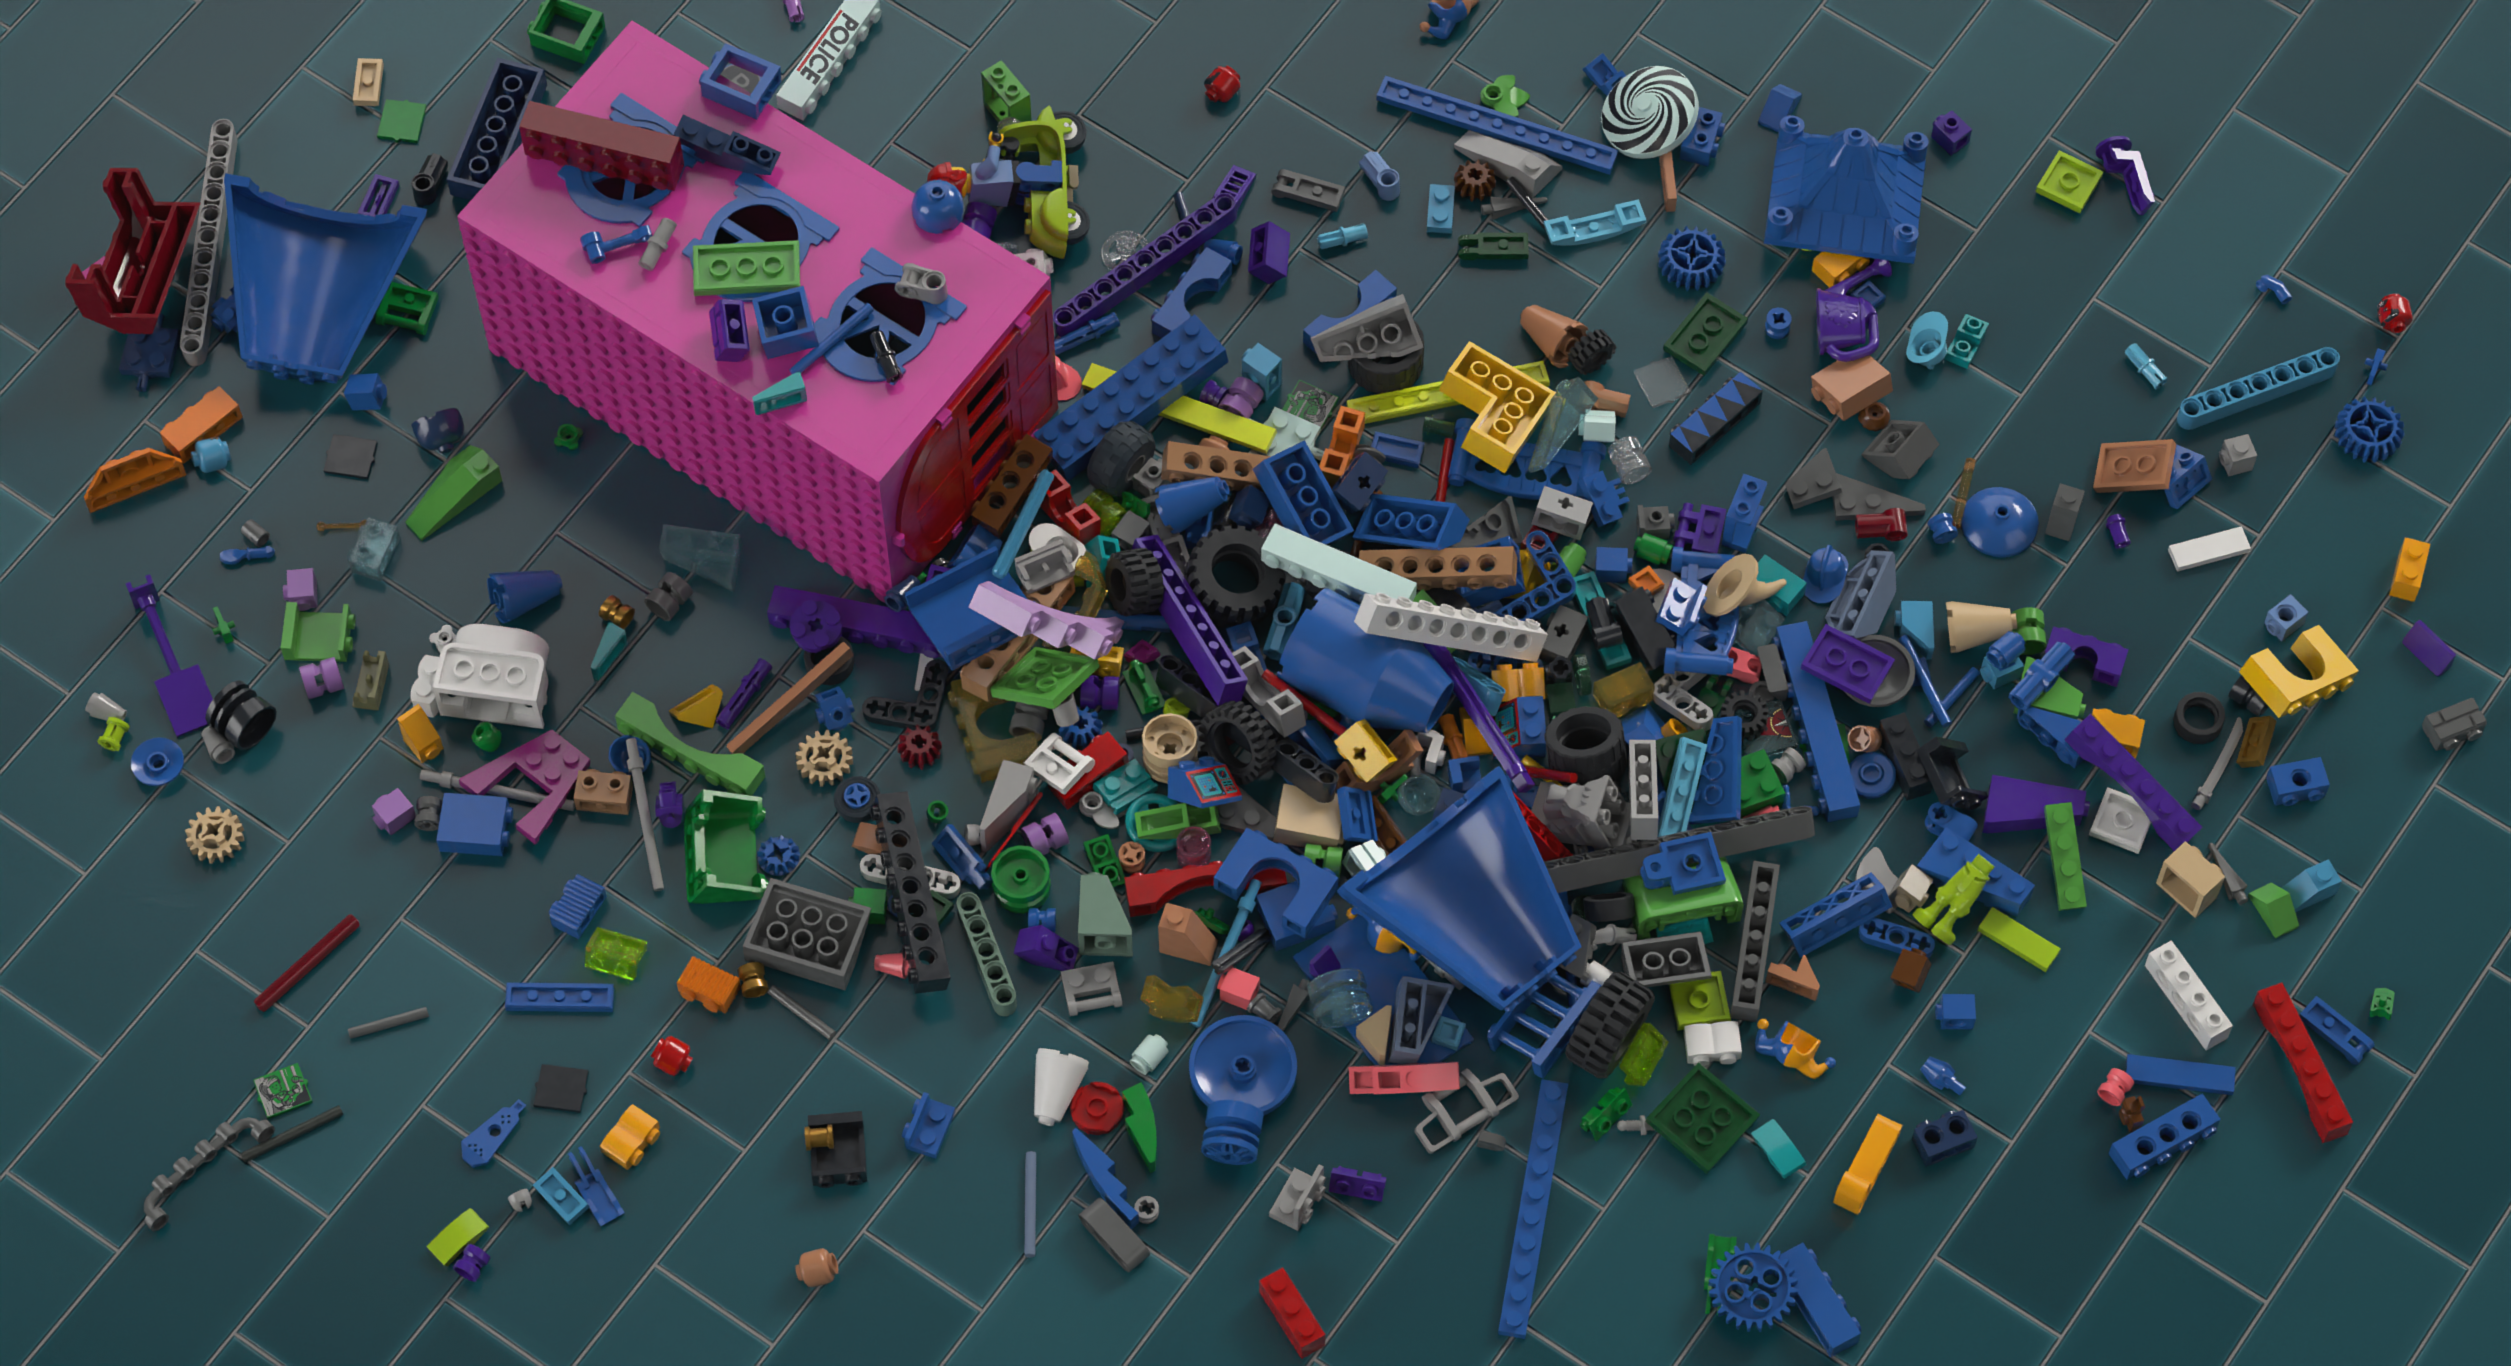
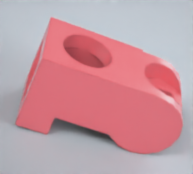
[1711,647,1762,684]

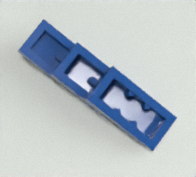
[1072,1128,1139,1230]

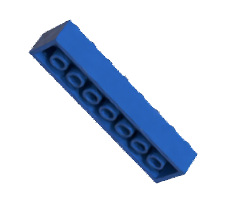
[1033,314,1229,482]

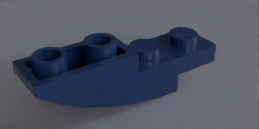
[673,115,781,175]

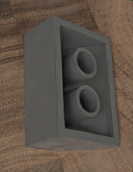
[1621,932,1712,987]

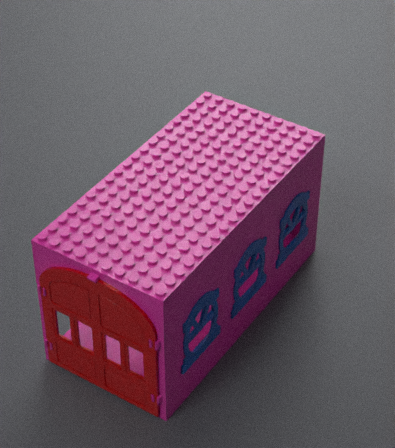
[457,21,1058,602]

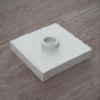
[2089,787,2151,854]

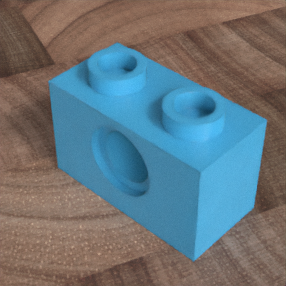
[1241,343,1282,401]

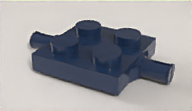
[119,313,181,392]

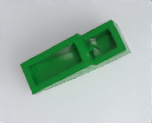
[1122,1082,1157,1173]

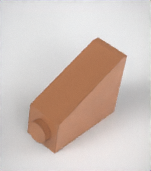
[1158,903,1218,966]

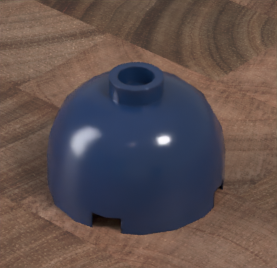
[411,408,464,454]

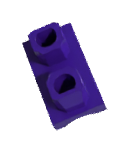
[655,781,683,828]

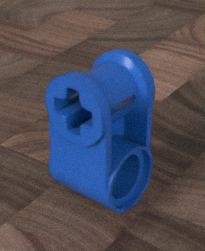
[1925,802,1978,842]

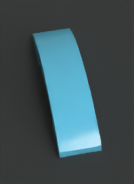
[1543,199,1646,246]

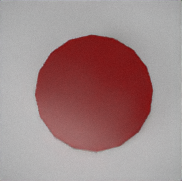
[1070,1081,1124,1135]

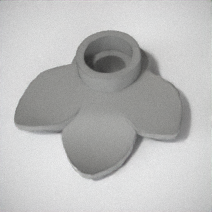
[1079,791,1128,829]

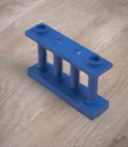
[1487,975,1601,1079]

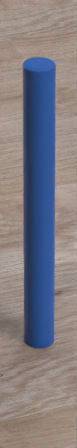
[789,303,874,374]
[1898,635,1952,727]

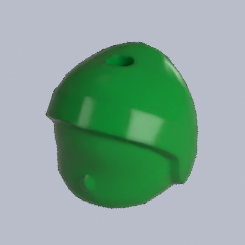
[471,721,502,752]

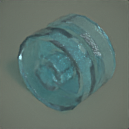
[1307,968,1373,1029]

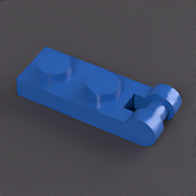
[2299,996,2375,1065]

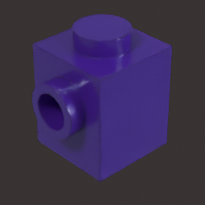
[1931,110,1972,156]

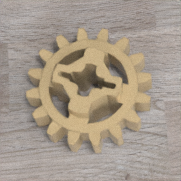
[796,730,853,786]
[185,806,244,864]

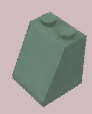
[1078,872,1133,956]

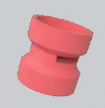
[2097,1068,2134,1106]

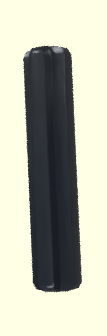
[1212,928,1271,975]

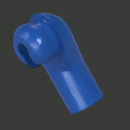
[2256,275,2292,304]

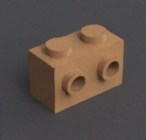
[574,769,633,815]

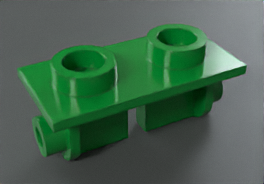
[1122,660,1165,716]
[1580,1087,1632,1142]

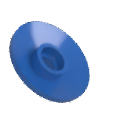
[131,737,184,786]

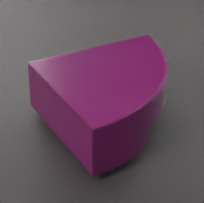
[1124,639,1161,664]

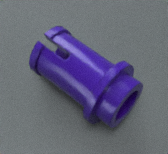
[2106,514,2131,549]

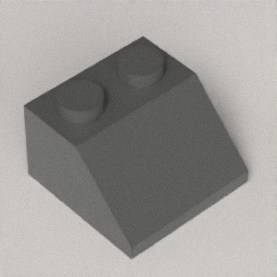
[1861,420,1940,479]

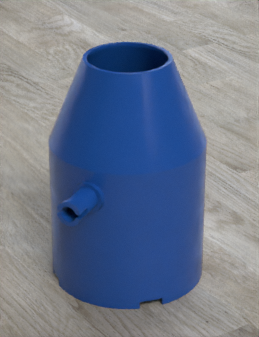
[1277,588,1454,741]

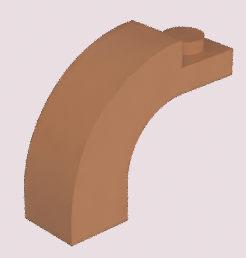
[1335,730,1424,792]

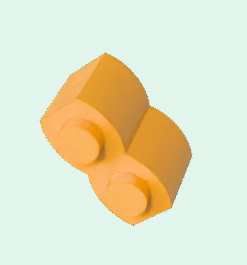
[1491,663,1545,702]
[600,1104,660,1170]

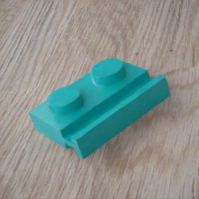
[1093,759,1158,815]

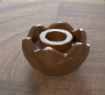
[1858,401,1890,431]

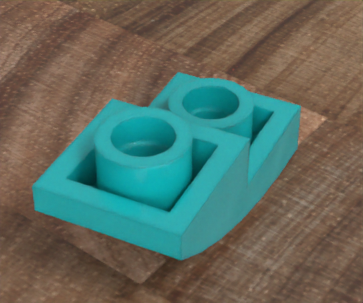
[1944,314,1989,369]
[1751,1119,1807,1179]

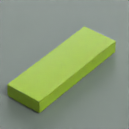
[1977,907,2061,972]

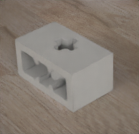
[1531,486,1593,540]

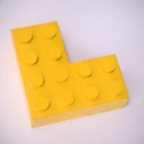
[1439,341,1557,473]

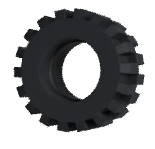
[1105,548,1164,616]

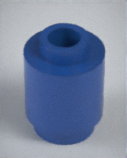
[1986,631,2025,669]

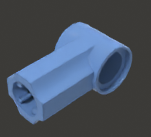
[1359,151,1400,201]

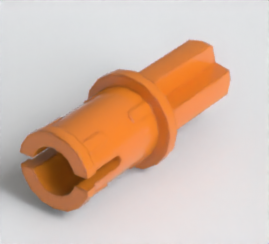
[1438,714,1468,759]

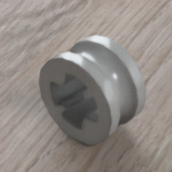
[1134,1196,1159,1224]

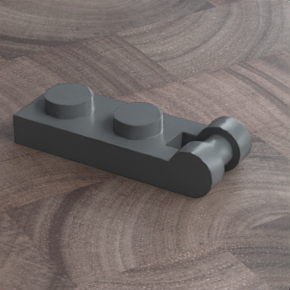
[1271,169,1345,212]

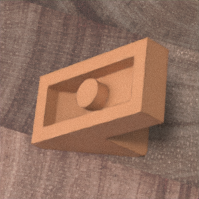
[1765,955,1820,1001]

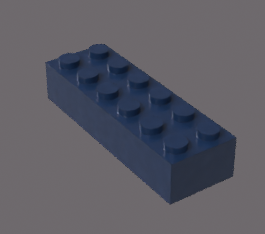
[447,57,547,200]

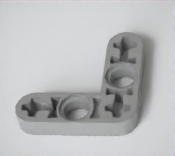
[1652,671,1714,731]

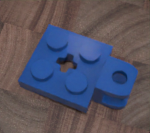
[1640,832,1726,895]

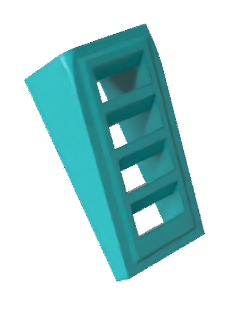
[752,371,807,415]
[591,622,628,681]

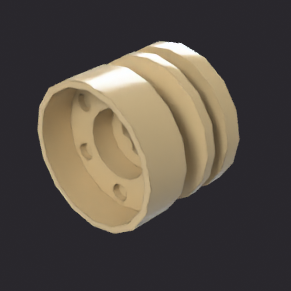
[1142,713,1198,784]

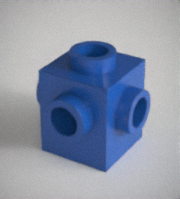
[815,686,855,731]

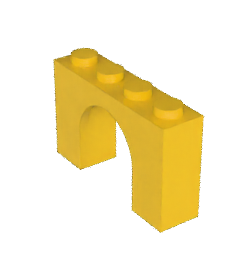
[2239,625,2359,718]

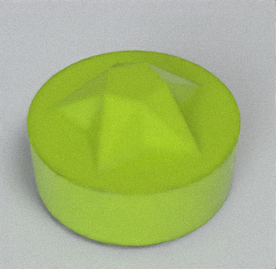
[1163,697,1190,719]

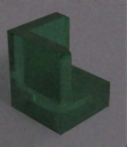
[1545,682,1576,723]

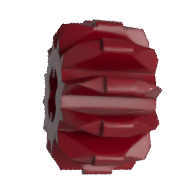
[897,724,942,770]

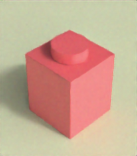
[1217,967,1260,1010]

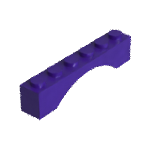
[2064,714,2203,851]

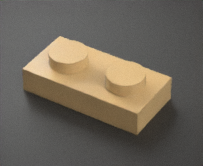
[353,58,384,106]

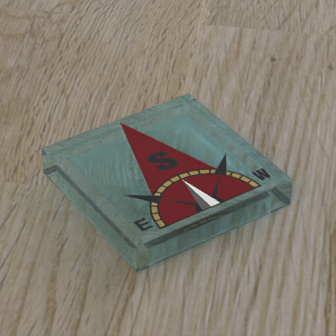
[1734,699,1798,756]

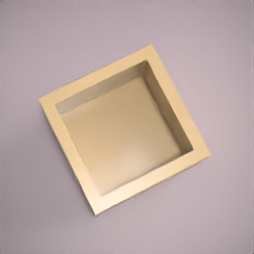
[2156,841,2225,918]

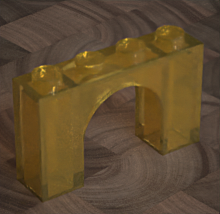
[948,679,1039,783]

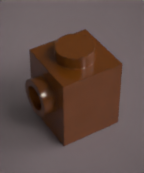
[1891,948,1932,993]

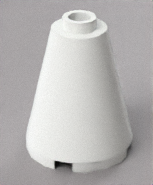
[1034,1048,1089,1126]

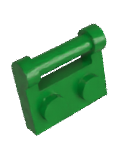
[376,282,439,335]

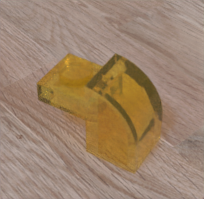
[1140,975,1204,1023]

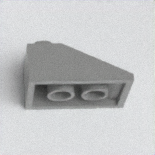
[979,760,1038,852]

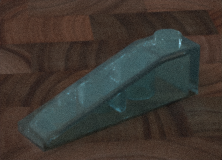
[1528,377,1598,473]

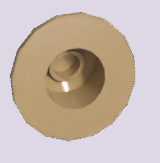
[1703,554,1787,617]

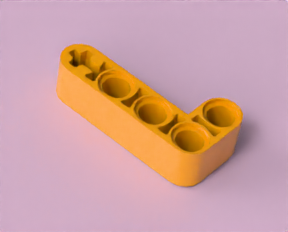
[1833,1114,1903,1215]

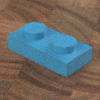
[1427,184,1455,234]
[533,1167,590,1226]

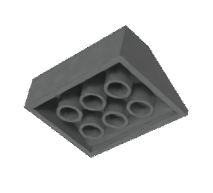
[743,878,871,990]

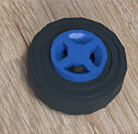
[834,776,881,823]

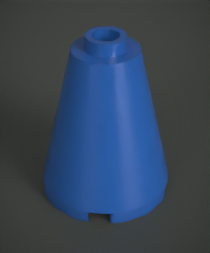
[1155,477,1229,534]
[487,570,563,624]

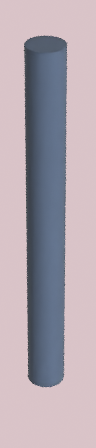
[1024,1151,1036,1258]

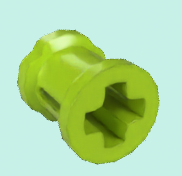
[97,717,130,751]

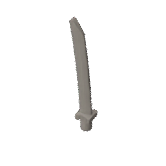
[2191,717,2243,810]

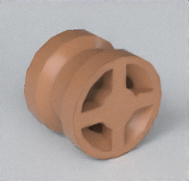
[1118,841,1145,874]

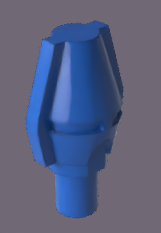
[1920,1056,1966,1096]

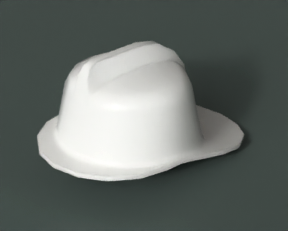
[1029,523,1087,570]

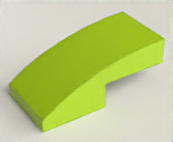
[426,1208,489,1266]

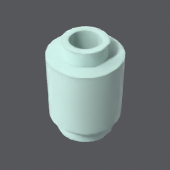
[1130,1034,1169,1075]

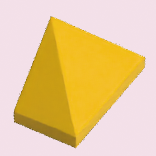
[669,684,723,728]

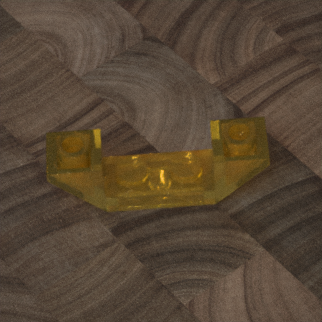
[1042,551,1108,650]

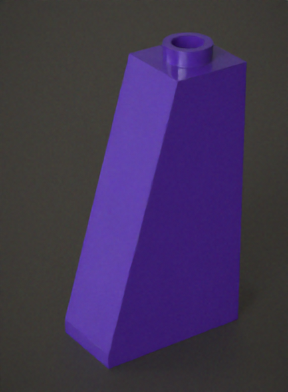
[1982,775,2090,834]

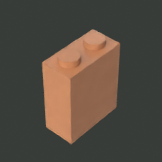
[1811,347,1893,421]

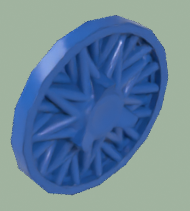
[1849,752,1896,799]

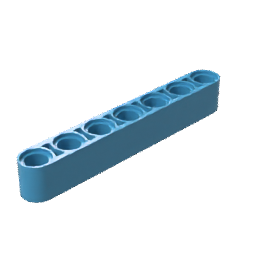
[2177,347,2340,430]

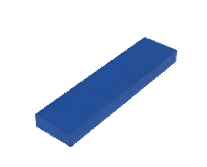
[505,983,615,1012]
[2125,1054,2236,1095]

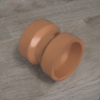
[1848,725,1882,752]

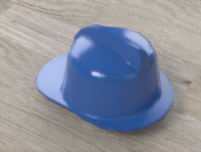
[1803,545,1848,604]

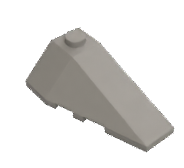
[1454,130,1563,198]
[1311,294,1424,362]

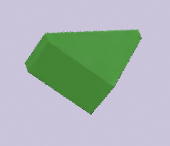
[2248,883,2299,939]

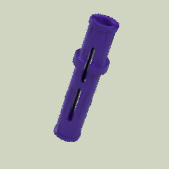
[715,658,772,729]

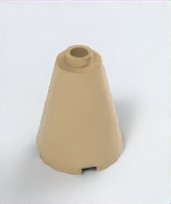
[1946,601,2017,653]

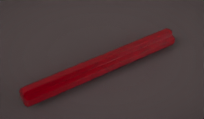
[254,914,360,1012]

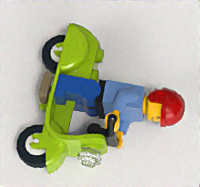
[927,105,1090,259]

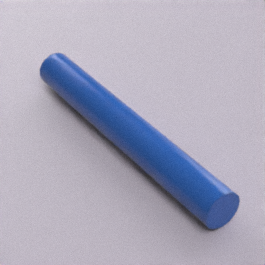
[1924,667,1980,728]

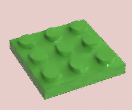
[990,647,1099,709]

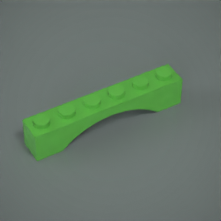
[615,692,766,796]

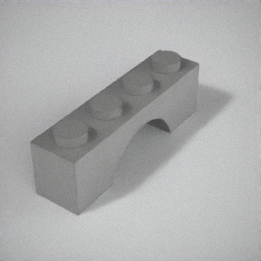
[1232,646,1306,737]

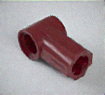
[1855,508,1908,541]

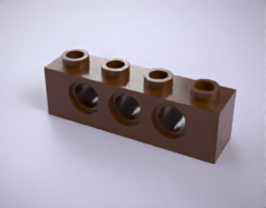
[970,433,1053,539]

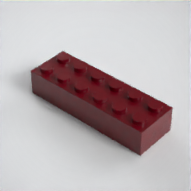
[519,101,684,191]

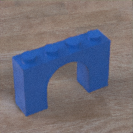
[1214,828,1338,938]

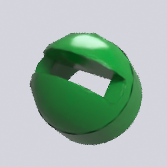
[926,800,948,823]

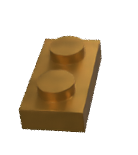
[2236,716,2277,768]

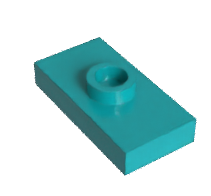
[1655,917,1714,944]

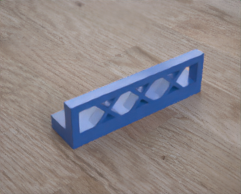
[1779,872,1892,958]

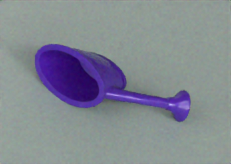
[1816,259,1892,362]

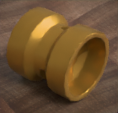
[599,595,635,629]
[738,962,769,998]

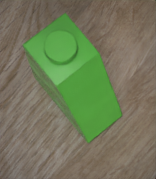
[2013,657,2086,720]

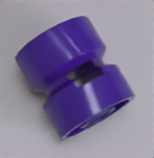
[962,202,997,239]
[1080,675,1120,711]

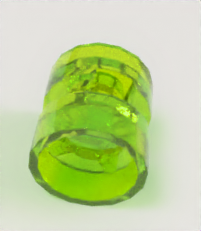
[1082,488,1127,536]

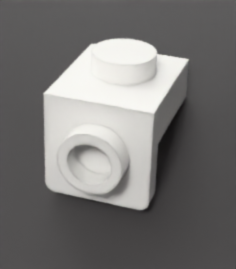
[1418,730,1446,774]

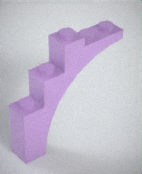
[969,581,1124,660]

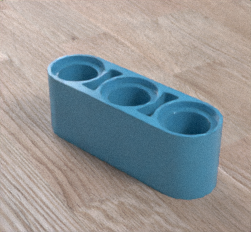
[1452,657,1506,716]

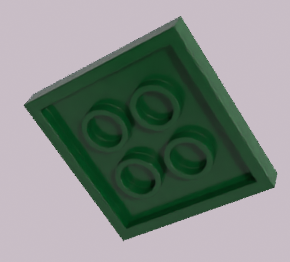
[1645,1062,1760,1174]

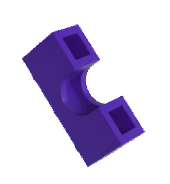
[2044,626,2129,687]

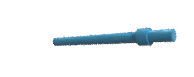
[1190,879,1262,1028]

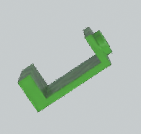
[281,602,356,662]

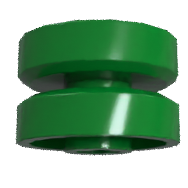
[991,845,1051,914]

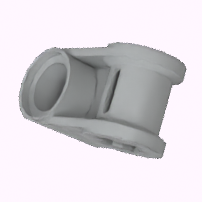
[894,263,948,304]

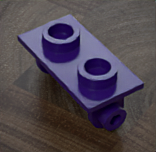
[1329,1166,1387,1202]

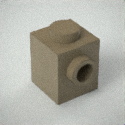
[1888,864,1933,913]

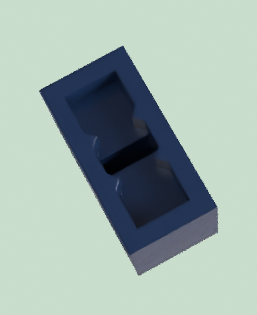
[1912,1109,1978,1167]

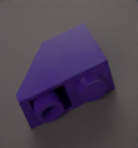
[1014,925,1079,971]

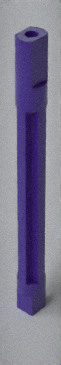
[1423,643,1535,793]

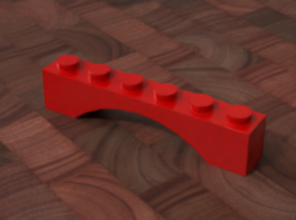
[1124,861,1287,917]
[2253,982,2353,1143]

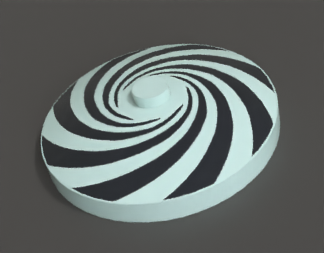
[1601,66,1699,159]

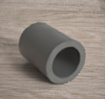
[241,519,270,547]

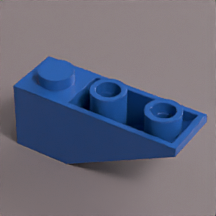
[2016,706,2084,769]

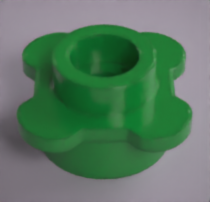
[554,424,583,450]

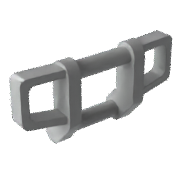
[1415,1068,1519,1154]

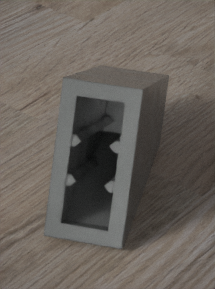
[2045,483,2085,542]

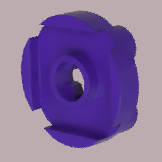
[790,600,843,653]

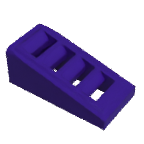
[1212,165,1256,211]

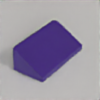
[2402,620,2456,676]

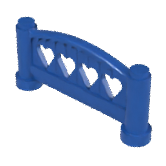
[1448,418,1607,500]
[1664,546,1739,676]

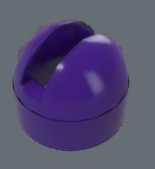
[1238,919,1254,942]

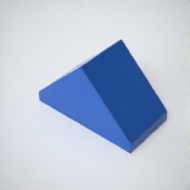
[1758,84,1802,132]

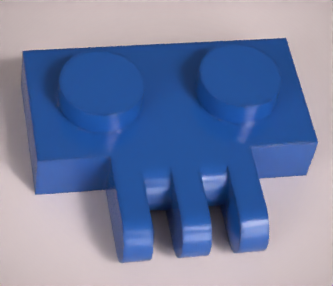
[1578,470,1630,528]

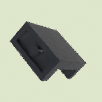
[1917,736,1988,810]
[808,1111,868,1188]

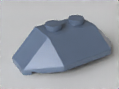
[1825,550,1896,639]

